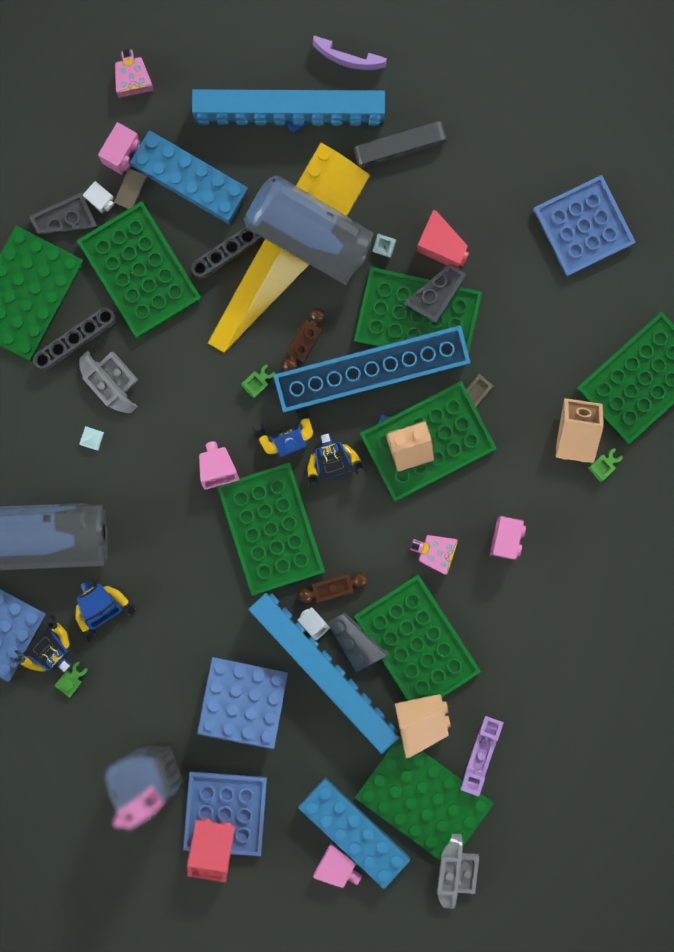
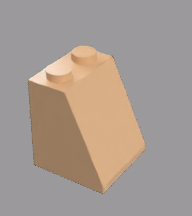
[556,398,604,463]
[386,422,434,472]
[395,694,451,758]

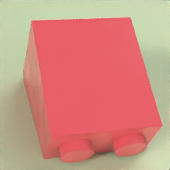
[416,210,469,268]
[187,819,235,882]

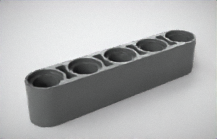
[353,121,447,168]
[191,227,265,279]
[33,308,116,371]

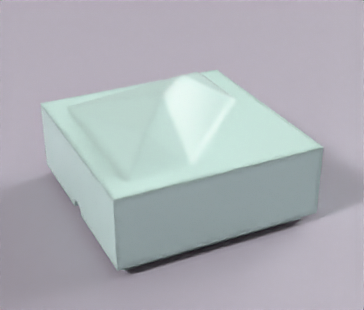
[372,234,397,258]
[79,426,104,451]

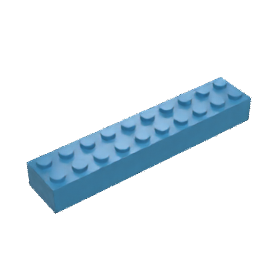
[192,89,385,126]
[273,325,470,412]
[249,593,399,754]

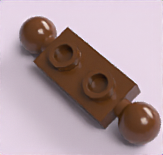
[282,308,325,371]
[297,572,368,604]

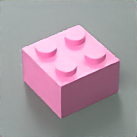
[98,122,141,175]
[490,516,526,560]

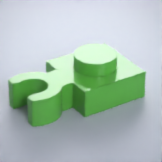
[241,364,275,398]
[588,448,623,482]
[55,662,88,698]

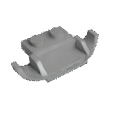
[79,350,138,413]
[437,834,479,909]

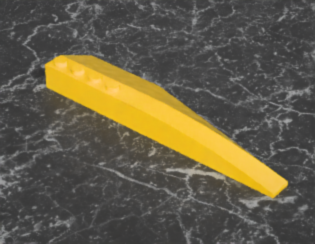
[208,143,370,353]

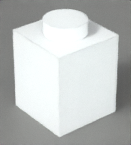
[83,181,115,214]
[298,607,330,641]

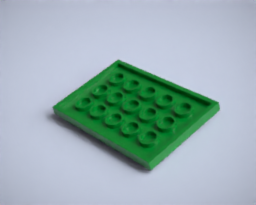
[77,201,202,338]
[0,225,84,362]
[354,267,482,367]
[576,311,674,445]
[360,381,497,502]
[217,463,325,596]
[354,575,481,701]
[355,734,494,861]

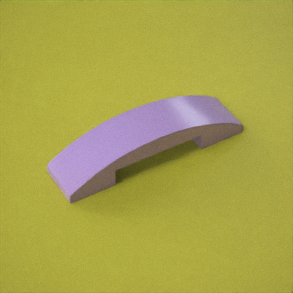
[313,36,387,70]
[460,716,504,796]

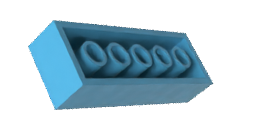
[130,130,249,225]
[298,777,410,889]

